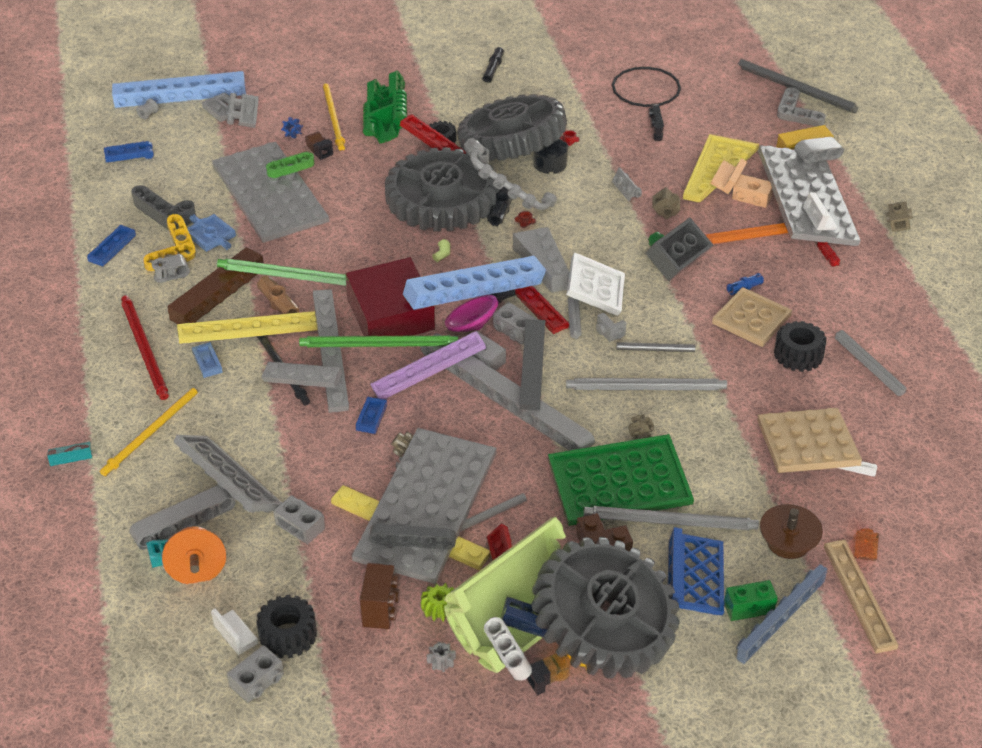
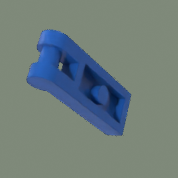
[104,141,154,163]

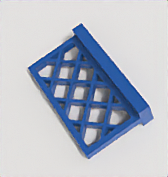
[668,527,724,615]

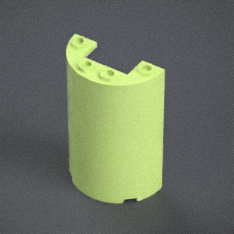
[444,517,566,673]

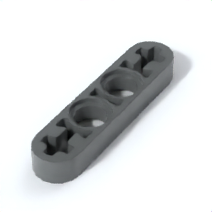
[369,524,457,549]

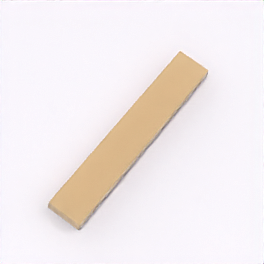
[824,540,898,654]

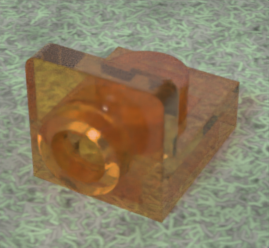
[853,528,879,561]

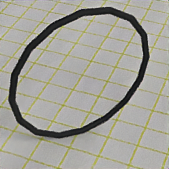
[611,66,681,107]

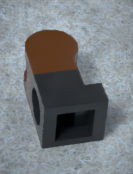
[305,131,333,160]

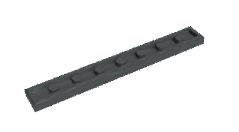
[738,59,859,113]

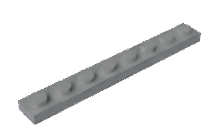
[313,289,349,413]

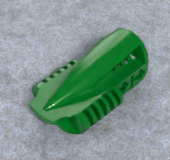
[363,70,407,144]

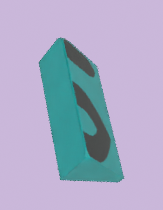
[47,442,92,466]

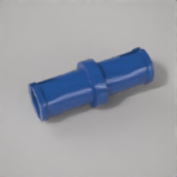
[727,273,764,295]

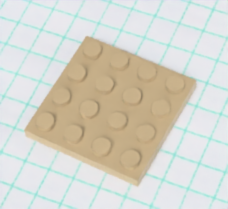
[757,408,862,473]

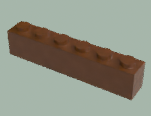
[167,247,264,324]

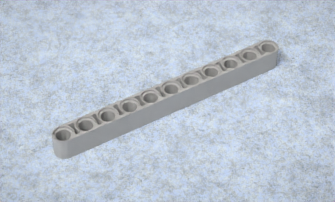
[420,333,595,451]

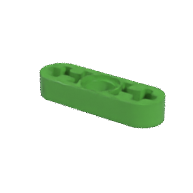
[266,152,315,178]

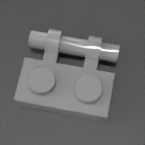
[226,93,259,128]

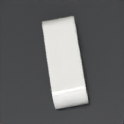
[484,617,532,681]

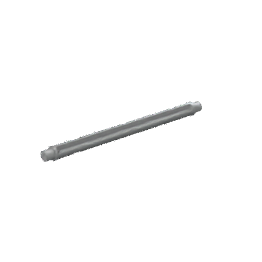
[566,378,727,391]
[584,506,759,531]

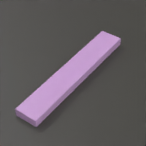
[370,331,486,399]

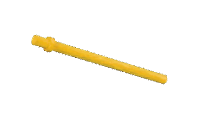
[323,83,345,151]
[100,388,198,476]

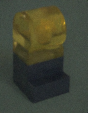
[527,654,570,696]

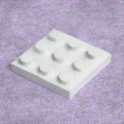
[566,252,625,316]

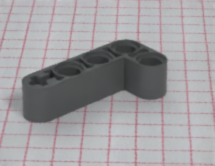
[131,185,196,230]

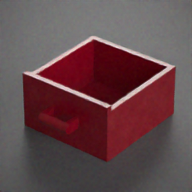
[345,257,435,336]

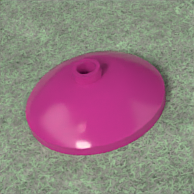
[445,295,498,332]

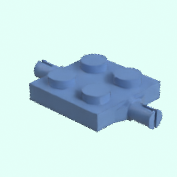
[187,214,236,252]

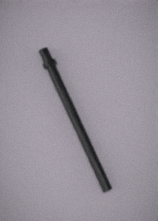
[256,335,310,406]

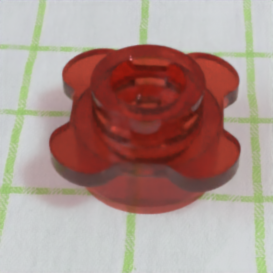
[515,211,536,228]

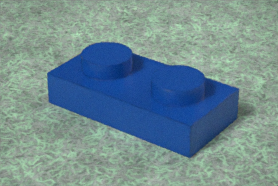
[355,397,387,434]

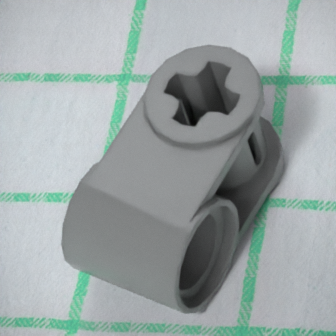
[152,254,190,283]

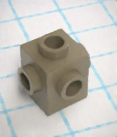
[652,187,680,219]
[885,201,913,232]

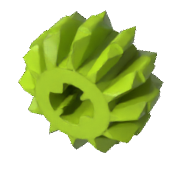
[420,583,454,622]

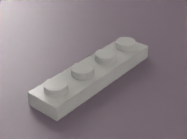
[261,362,342,388]

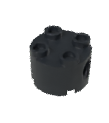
[533,139,568,174]

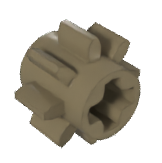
[628,414,654,439]
[391,431,413,457]

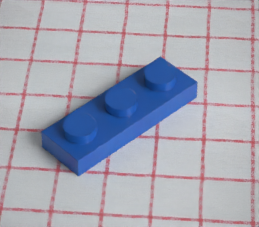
[87,225,136,267]

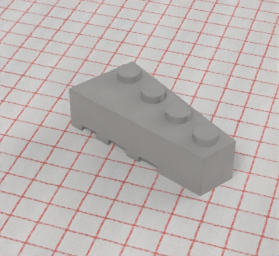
[513,227,569,293]

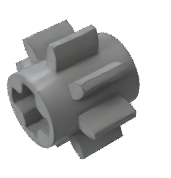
[427,642,456,672]

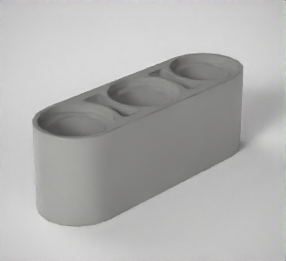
[794,137,844,163]

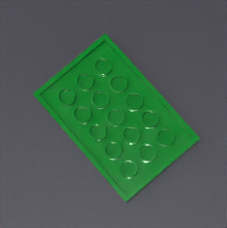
[548,434,694,526]

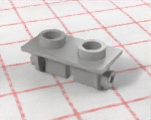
[612,167,642,201]

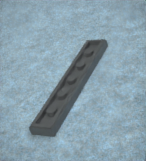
[520,319,545,410]

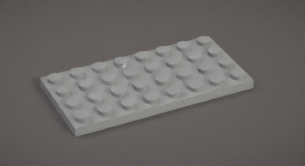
[212,142,330,243]
[758,145,861,246]
[352,428,497,584]

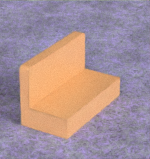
[711,158,747,194]

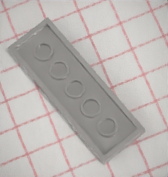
[174,435,282,513]

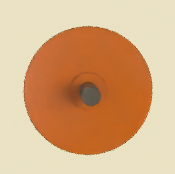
[162,527,226,584]

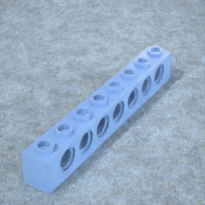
[112,71,246,108]
[403,256,546,309]

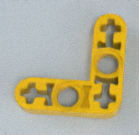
[143,214,196,271]

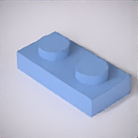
[192,342,223,378]

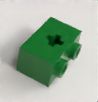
[724,580,778,622]

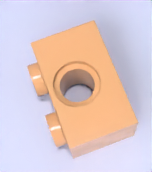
[732,174,773,208]

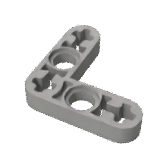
[777,87,826,126]

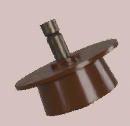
[760,504,823,559]

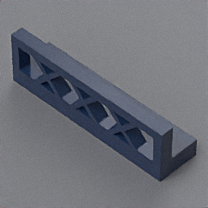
[501,596,548,638]

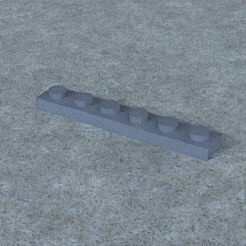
[736,564,827,664]

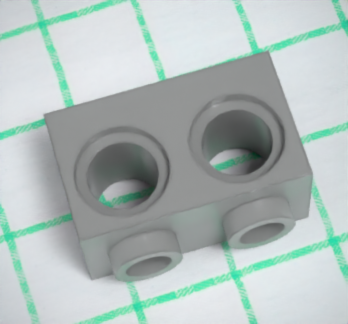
[493,302,538,344]
[274,495,325,545]
[227,645,284,703]

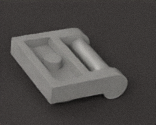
[202,93,240,122]

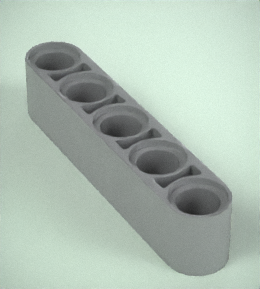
[129,485,236,550]

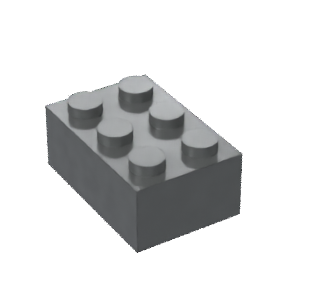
[645,217,714,281]

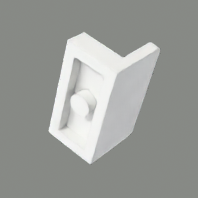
[803,193,837,230]
[211,609,258,655]

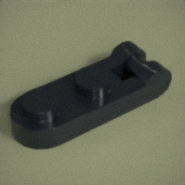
[648,104,664,141]

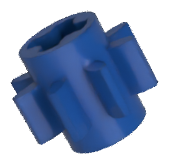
[281,117,303,139]

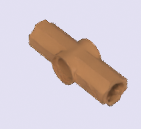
[257,275,299,314]

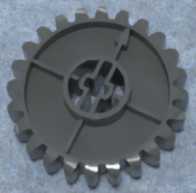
[457,94,567,161]
[385,147,499,232]
[532,537,680,679]

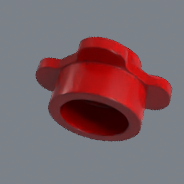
[559,130,580,146]

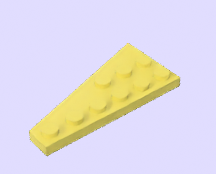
[683,134,759,203]

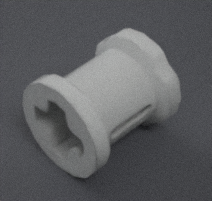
[136,99,158,120]

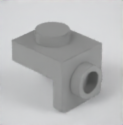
[596,313,626,342]

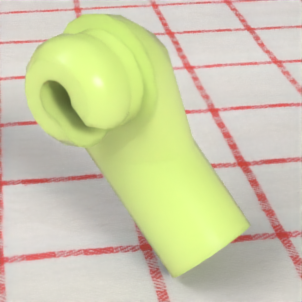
[432,239,450,262]

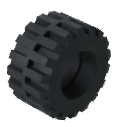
[774,321,827,372]
[256,595,317,658]

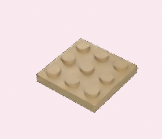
[712,287,792,347]

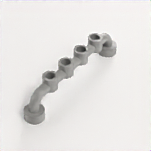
[469,142,557,210]

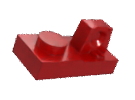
[486,523,512,560]

